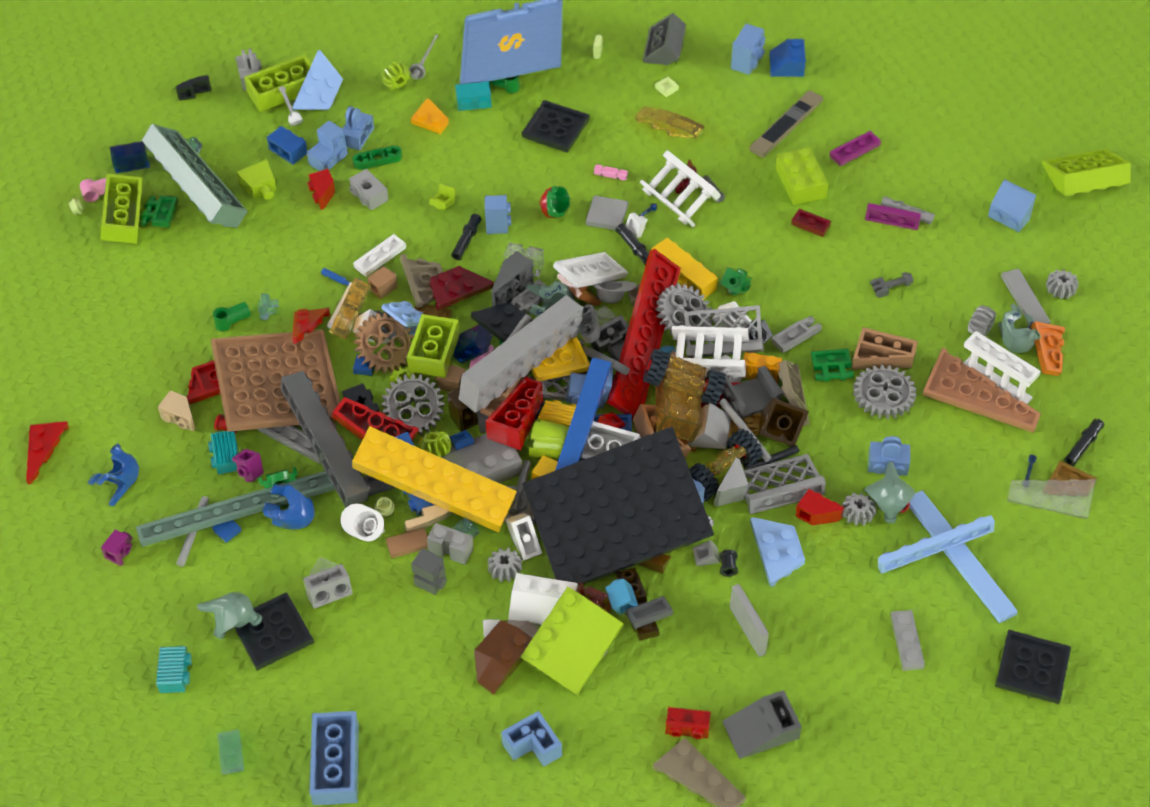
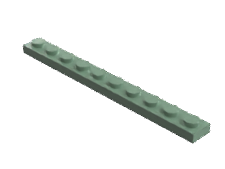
[136,471,335,547]

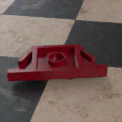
[429,266,494,311]

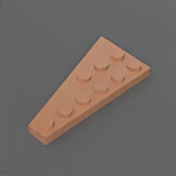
[923,347,1041,433]

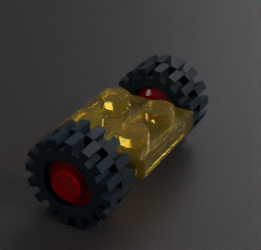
[643,349,726,405]
[689,429,763,501]

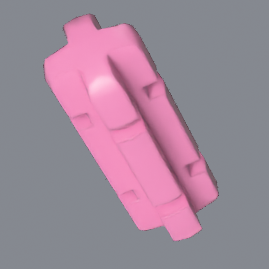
[594,164,628,181]

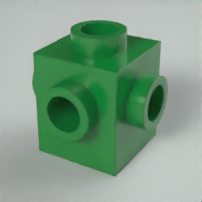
[720,267,752,295]

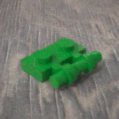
[140,195,178,228]
[810,348,854,382]

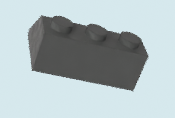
[642,13,686,65]

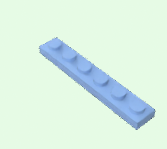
[878,515,995,574]

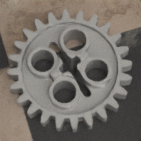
[656,283,713,342]
[853,364,916,419]
[382,374,444,435]

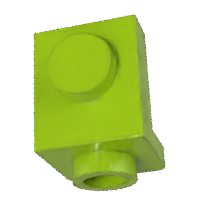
[429,183,456,210]

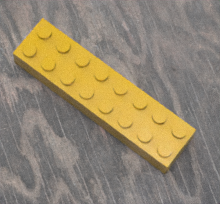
[352,427,517,533]

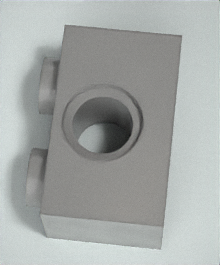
[349,169,388,210]

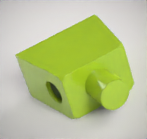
[237,159,277,200]

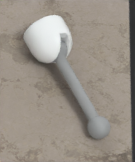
[279,86,303,126]

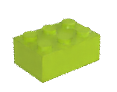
[776,147,828,205]
[407,314,460,378]

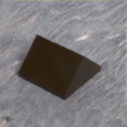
[758,398,809,446]

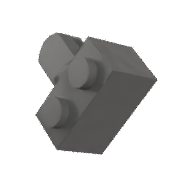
[589,315,629,362]

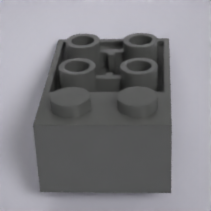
[491,251,534,306]
[722,690,802,759]

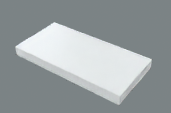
[553,252,628,288]

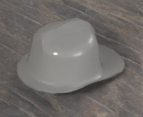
[593,281,636,304]

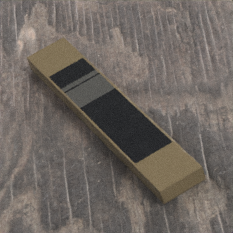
[749,90,823,158]

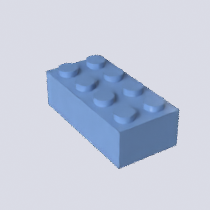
[310,711,359,805]

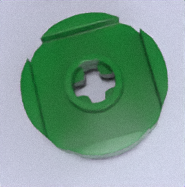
[258,467,298,489]

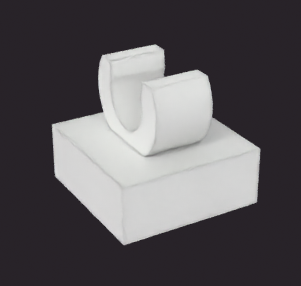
[626,213,648,238]

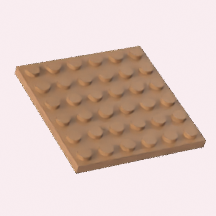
[211,330,340,432]

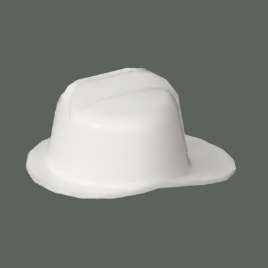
[341,504,385,542]

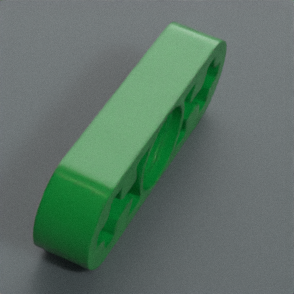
[353,145,402,170]

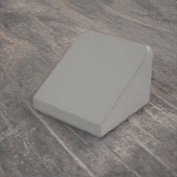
[692,540,720,566]

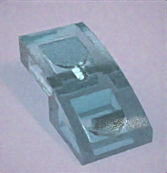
[217,729,244,775]

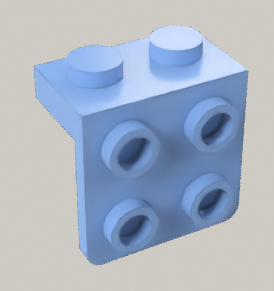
[381,301,423,335]

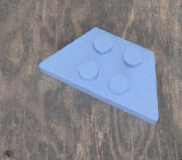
[292,50,343,110]
[750,517,805,587]

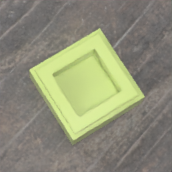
[593,35,603,59]
[655,77,679,97]

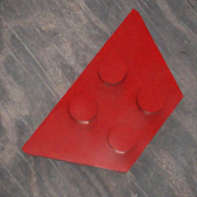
[186,360,220,405]

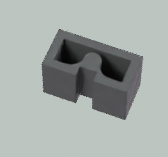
[411,548,447,595]

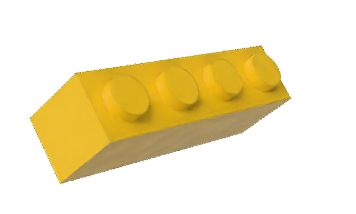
[651,238,718,299]

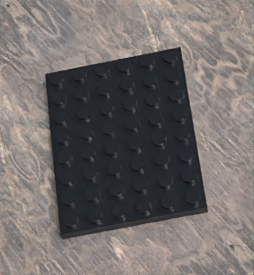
[522,426,715,587]

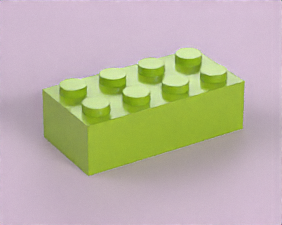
[244,54,312,112]
[100,174,143,244]

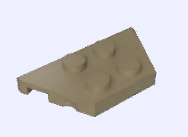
[400,254,443,308]
[778,360,810,426]

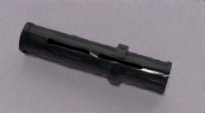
[451,214,482,260]
[615,223,649,265]
[1064,418,1105,466]

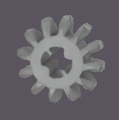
[1046,269,1079,299]
[968,305,996,336]
[842,492,876,526]
[488,547,522,583]

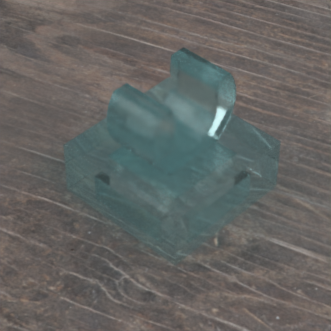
[258,294,279,320]
[451,518,479,538]

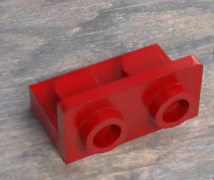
[665,707,711,739]

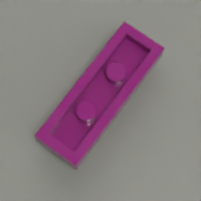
[829,131,881,166]
[865,203,921,230]

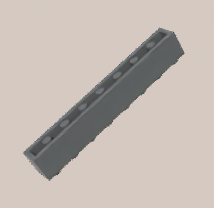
[280,371,370,508]

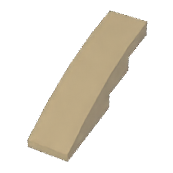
[404,505,454,533]

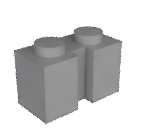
[427,523,474,565]

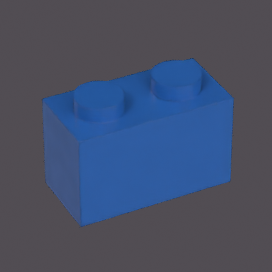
[267,126,307,165]

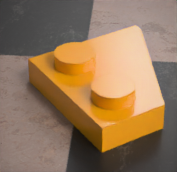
[411,98,449,134]

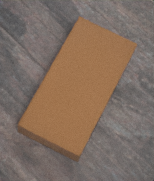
[386,528,428,559]

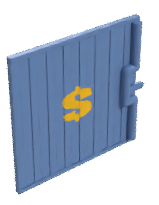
[460,0,563,84]

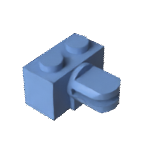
[342,106,374,150]
[868,436,910,476]

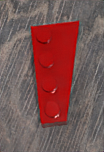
[486,377,543,450]
[332,397,419,441]

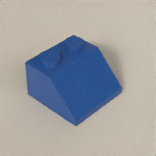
[769,39,806,77]

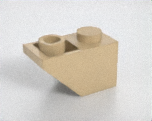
[158,390,195,432]

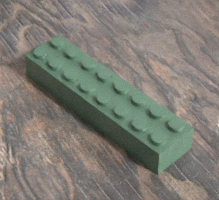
[142,124,248,228]

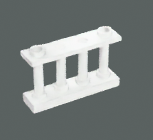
[640,150,721,227]
[668,325,749,377]
[964,331,1041,404]

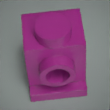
[232,449,264,482]
[100,529,133,566]

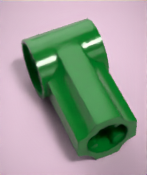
[489,75,520,93]
[213,302,251,332]

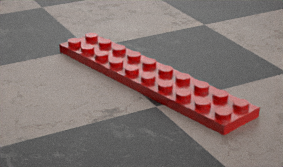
[607,248,681,420]

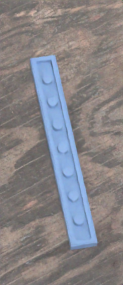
[909,490,1018,623]

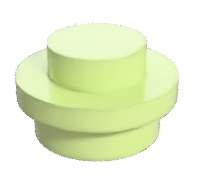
[68,198,84,215]
[375,497,395,516]

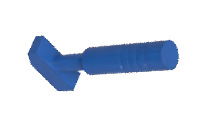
[321,268,363,287]

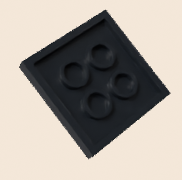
[522,100,590,153]
[233,592,314,671]
[995,629,1071,704]

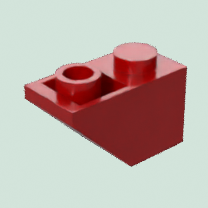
[307,169,335,210]
[795,489,844,526]

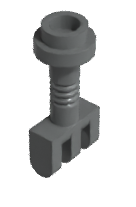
[870,272,913,298]

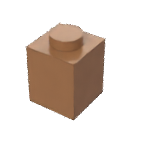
[367,266,397,299]
[435,365,465,392]

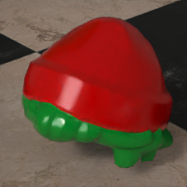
[539,185,570,218]

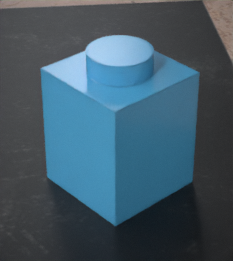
[605,579,638,615]

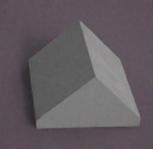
[687,403,731,449]
[713,458,748,507]

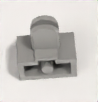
[236,48,262,91]

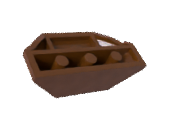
[474,620,539,695]

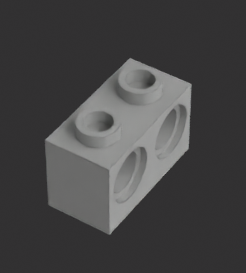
[303,564,353,608]

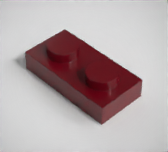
[791,208,831,237]

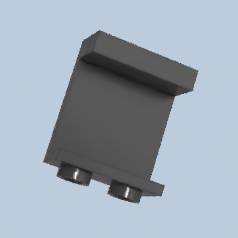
[722,366,783,419]

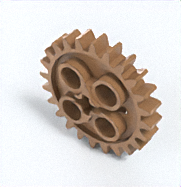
[354,313,414,374]

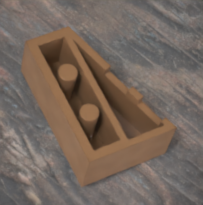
[852,327,918,370]
[632,404,691,459]

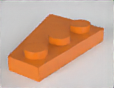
[1031,321,1065,376]

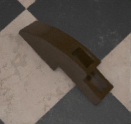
[616,567,659,641]

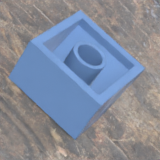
[988,180,1036,232]

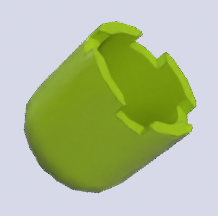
[529,418,569,461]

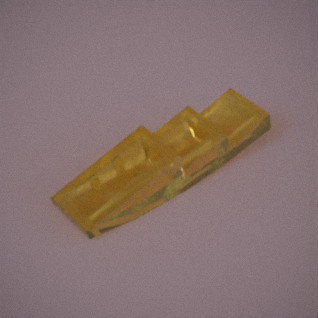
[635,106,704,138]
[329,278,371,340]

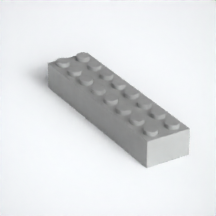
[459,295,583,413]

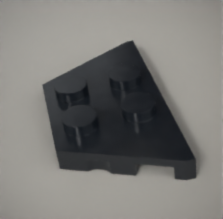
[471,302,533,343]

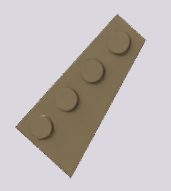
[653,738,746,807]

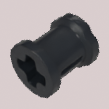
[720,550,738,577]

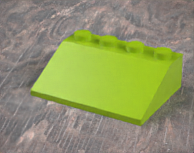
[1042,148,1131,196]
[521,586,624,695]

